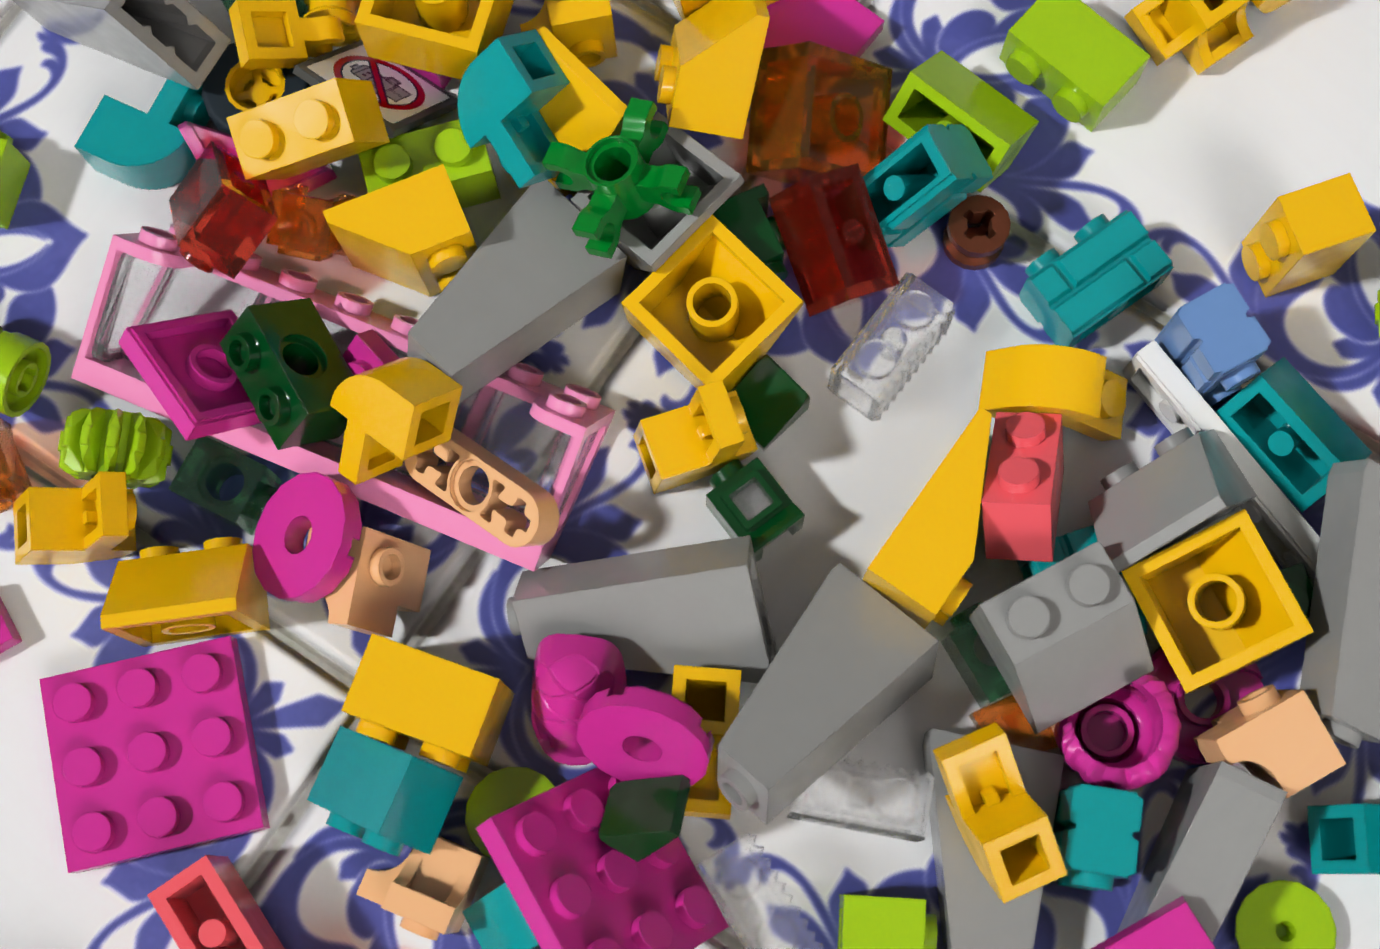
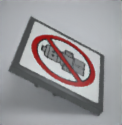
[293,40,458,139]

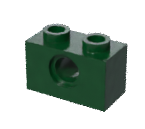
[219,298,354,450]

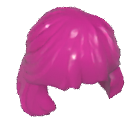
[1054,675,1182,791]

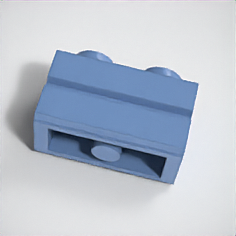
[1155,283,1271,408]

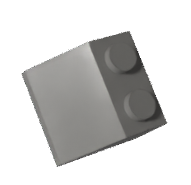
[570,112,745,272]
[1088,427,1257,573]
[968,541,1154,735]

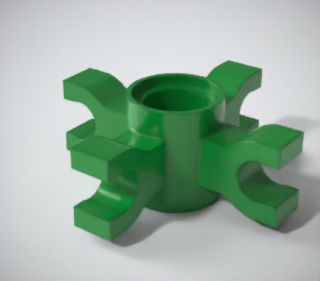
[542,97,702,259]

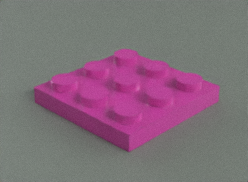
[39,635,270,873]
[476,767,729,949]

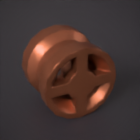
[942,195,1011,270]

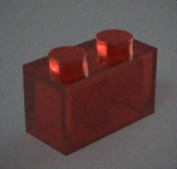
[169,141,278,279]
[769,163,900,317]

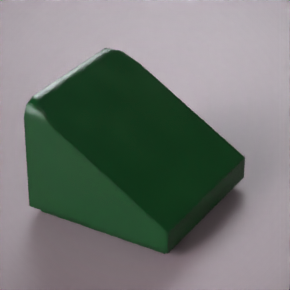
[733,355,810,450]
[599,775,691,862]

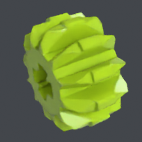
[58,407,173,489]

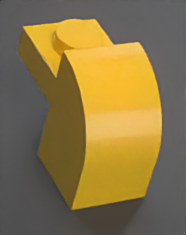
[978,344,1128,441]
[330,357,463,485]
[633,380,758,494]
[13,471,137,565]
[672,665,742,820]
[933,722,1068,904]

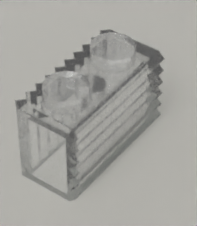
[827,272,955,421]
[787,756,934,842]
[695,833,824,949]

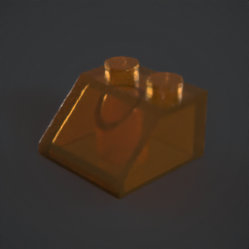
[746,41,893,188]

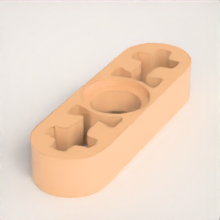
[404,428,559,547]

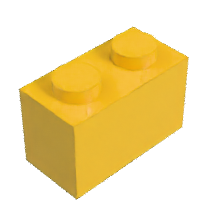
[226,78,390,180]
[1241,173,1377,298]

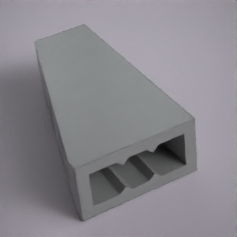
[12,0,232,90]
[408,180,627,404]
[1300,459,1380,749]
[507,535,775,683]
[717,563,939,825]
[922,728,1065,949]
[1117,761,1287,943]

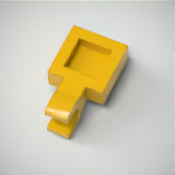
[228,0,345,69]

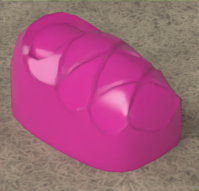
[531,634,627,766]

